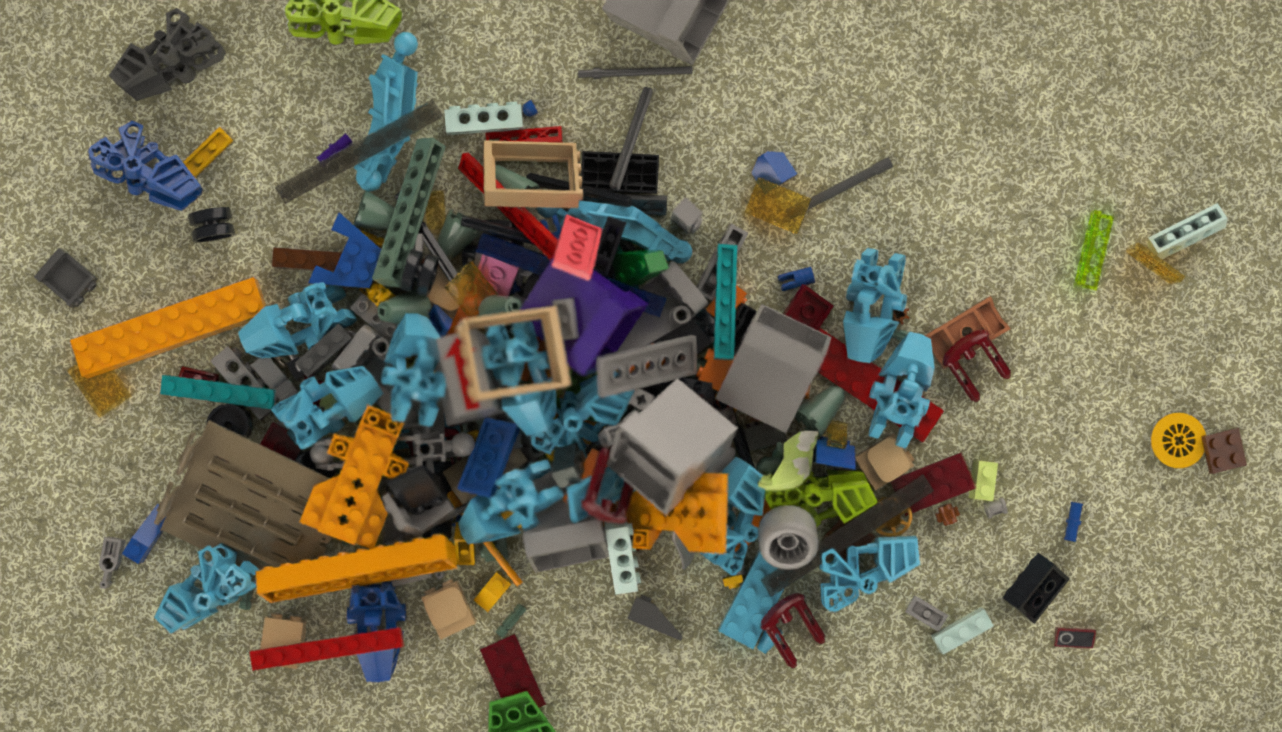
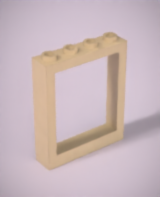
[483,141,583,208]
[457,306,571,402]

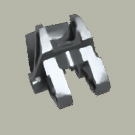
[109,8,226,101]

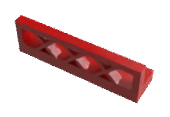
[485,126,563,143]

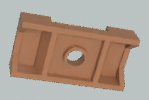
[924,296,1010,369]

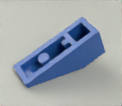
[122,504,167,564]

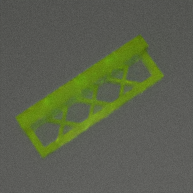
[1073,210,1114,291]

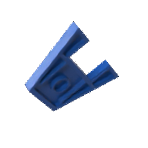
[308,212,381,289]

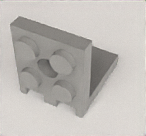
[382,493,456,537]

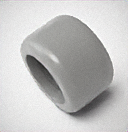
[758,505,818,570]

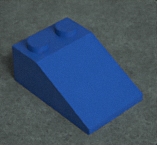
[812,436,856,469]

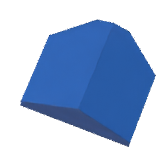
[751,151,797,195]
[428,305,453,338]

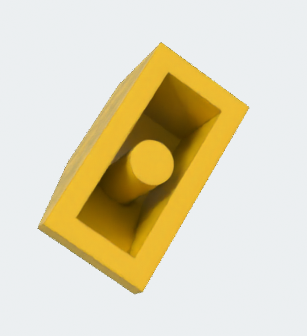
[454,522,476,565]
[474,571,513,612]

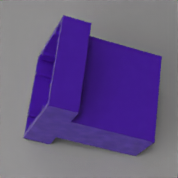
[519,255,648,376]

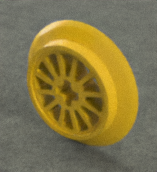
[1151,413,1206,468]

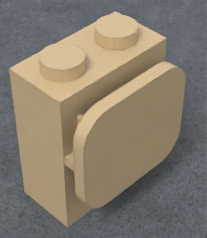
[428,265,472,324]
[855,433,914,491]
[421,579,477,640]
[260,613,306,669]

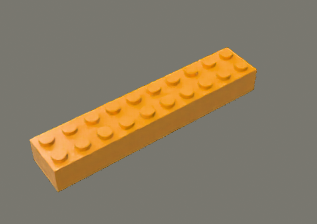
[70,277,266,379]
[255,534,457,603]

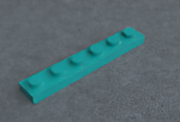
[713,244,737,360]
[160,375,276,409]

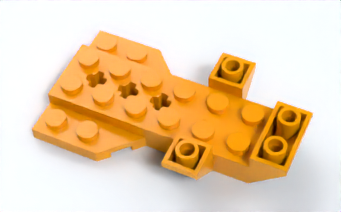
[300,405,409,549]
[603,473,728,554]

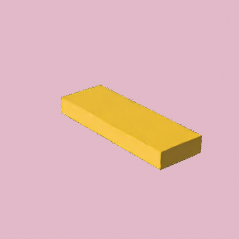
[183,127,234,178]

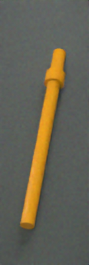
[447,491,523,587]

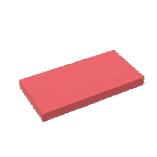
[552,215,602,280]

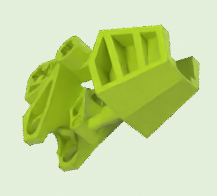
[285,0,402,45]
[765,470,878,527]

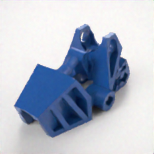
[88,121,203,211]
[347,581,407,682]

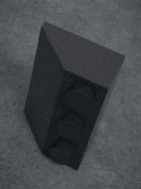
[1002,553,1070,624]

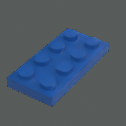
[457,418,520,498]

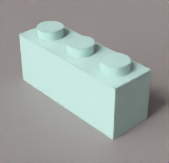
[931,608,994,655]

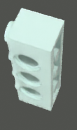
[444,102,524,135]
[1147,203,1228,262]
[604,516,641,595]

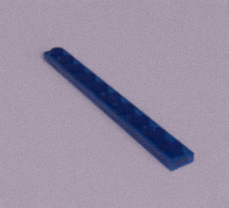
[476,233,667,318]

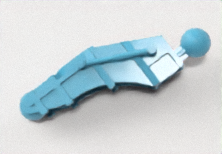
[354,32,418,192]
[536,200,692,264]

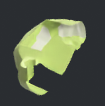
[758,431,818,490]

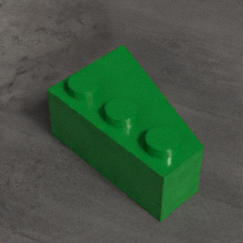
[612,250,669,290]

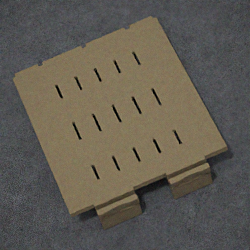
[154,421,348,570]

